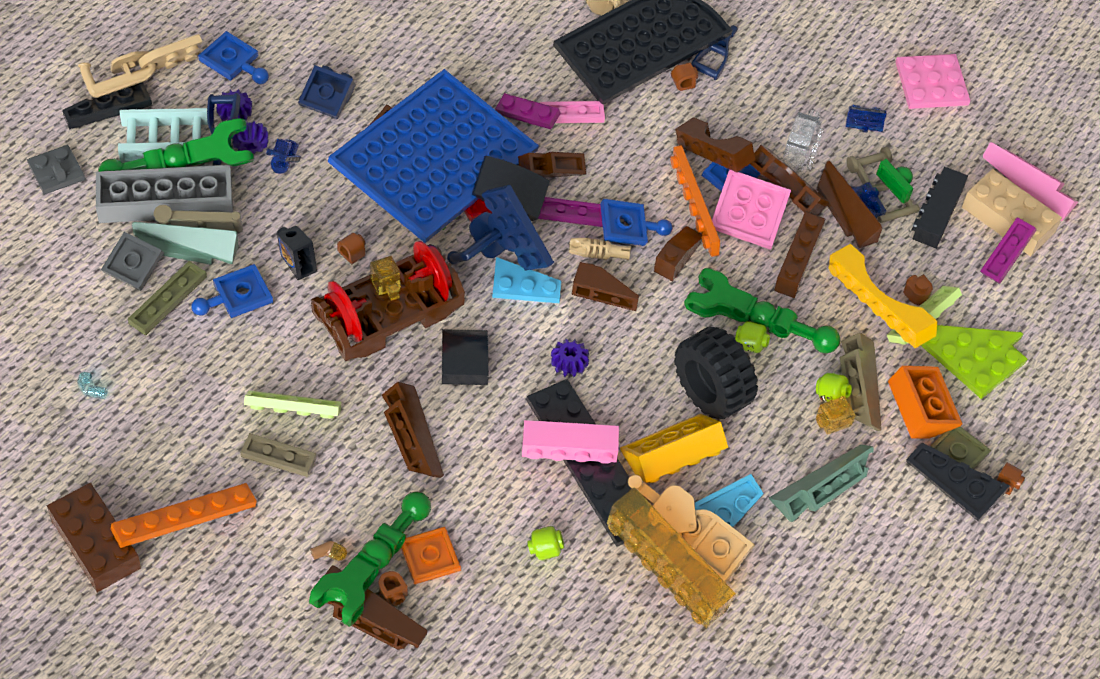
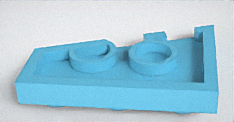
[492,257,561,303]
[695,474,764,527]

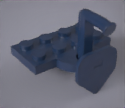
[447,185,554,271]

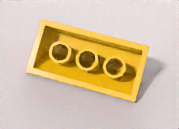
[620,414,728,483]

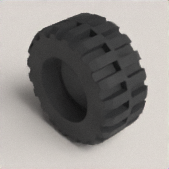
[674,327,758,419]

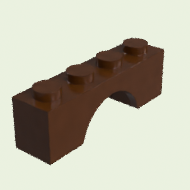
[675,117,755,172]
[750,145,829,216]
[774,211,826,298]

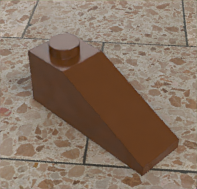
[654,226,702,282]
[572,262,639,311]

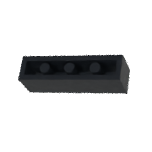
[911,166,968,249]

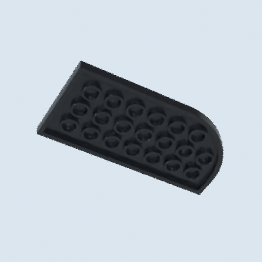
[553,0,733,105]

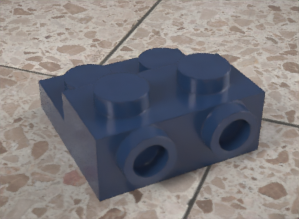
[298,65,356,119]

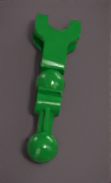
[98,119,255,172]
[684,268,841,354]
[309,491,431,627]

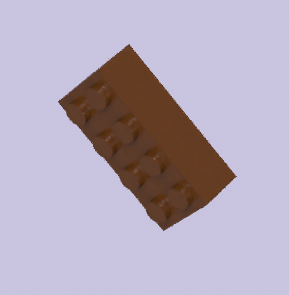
[46,482,141,592]

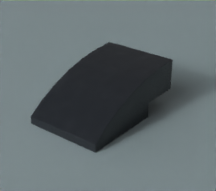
[472,156,550,221]
[442,329,489,385]

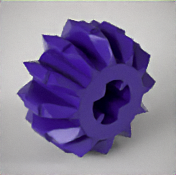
[216,89,252,122]
[232,121,268,154]
[551,339,589,377]

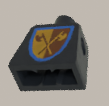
[276,226,318,280]

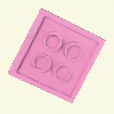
[895,54,970,109]
[712,169,791,250]

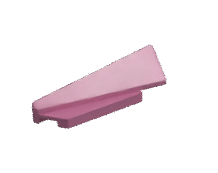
[983,142,1078,221]

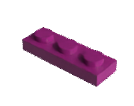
[495,93,561,130]
[538,197,603,227]
[980,217,1037,284]

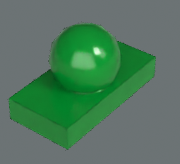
[876,159,914,204]

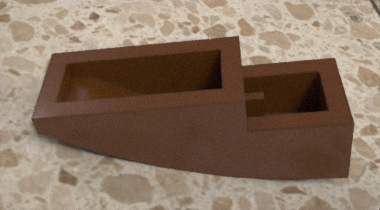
[518,152,586,178]

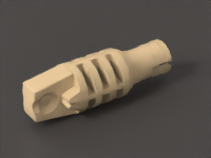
[569,238,631,260]

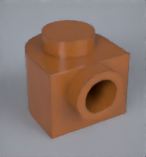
[671,62,698,91]
[337,233,366,265]
[903,274,933,305]
[997,462,1025,495]
[379,571,408,606]

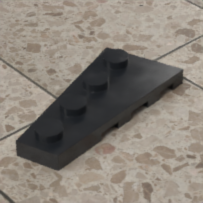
[62,82,153,130]
[906,443,1010,522]

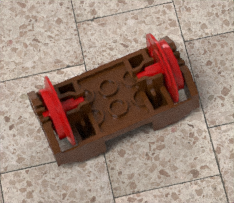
[311,241,465,362]

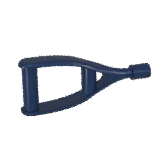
[691,25,738,80]
[207,93,241,166]

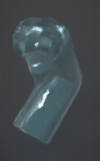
[77,372,108,399]

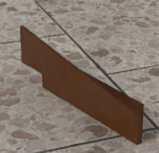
[817,161,882,249]
[382,382,444,478]
[325,565,428,650]

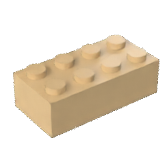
[962,169,1062,256]

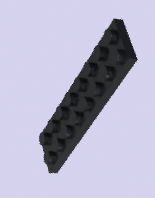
[526,379,656,547]

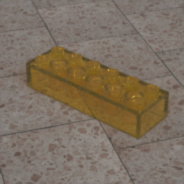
[607,487,736,628]

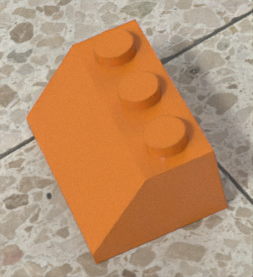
[888,365,963,439]

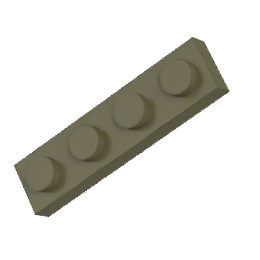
[128,261,207,336]

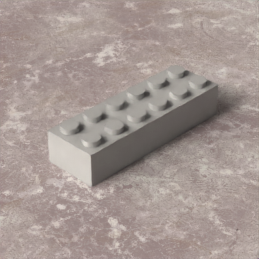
[96,165,233,223]

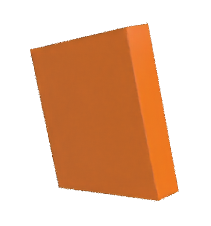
[401,527,461,585]

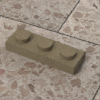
[240,433,317,477]

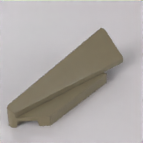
[839,333,882,431]

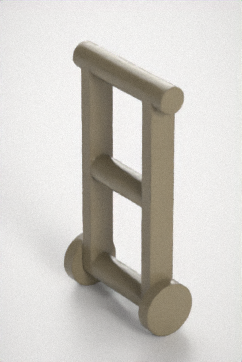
[846,146,920,223]
[154,205,243,233]

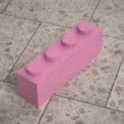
[522,420,619,463]

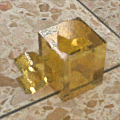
[370,256,400,301]
[816,396,855,435]

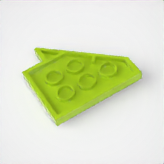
[921,325,1028,399]

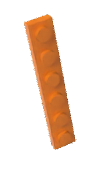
[670,145,720,257]
[111,483,257,548]

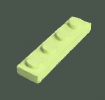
[887,286,962,344]
[244,390,341,418]

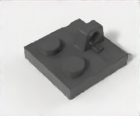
[27,145,85,195]
[101,232,164,291]

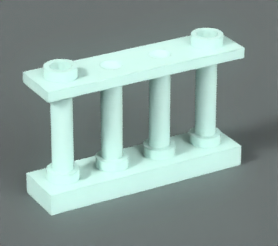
[118,108,208,163]

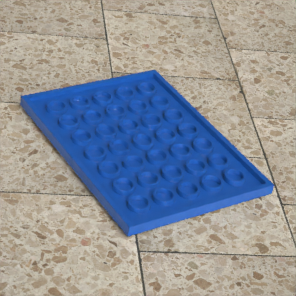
[328,69,539,243]

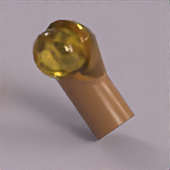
[310,541,347,561]

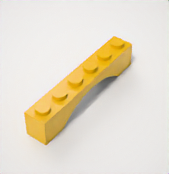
[829,244,938,348]

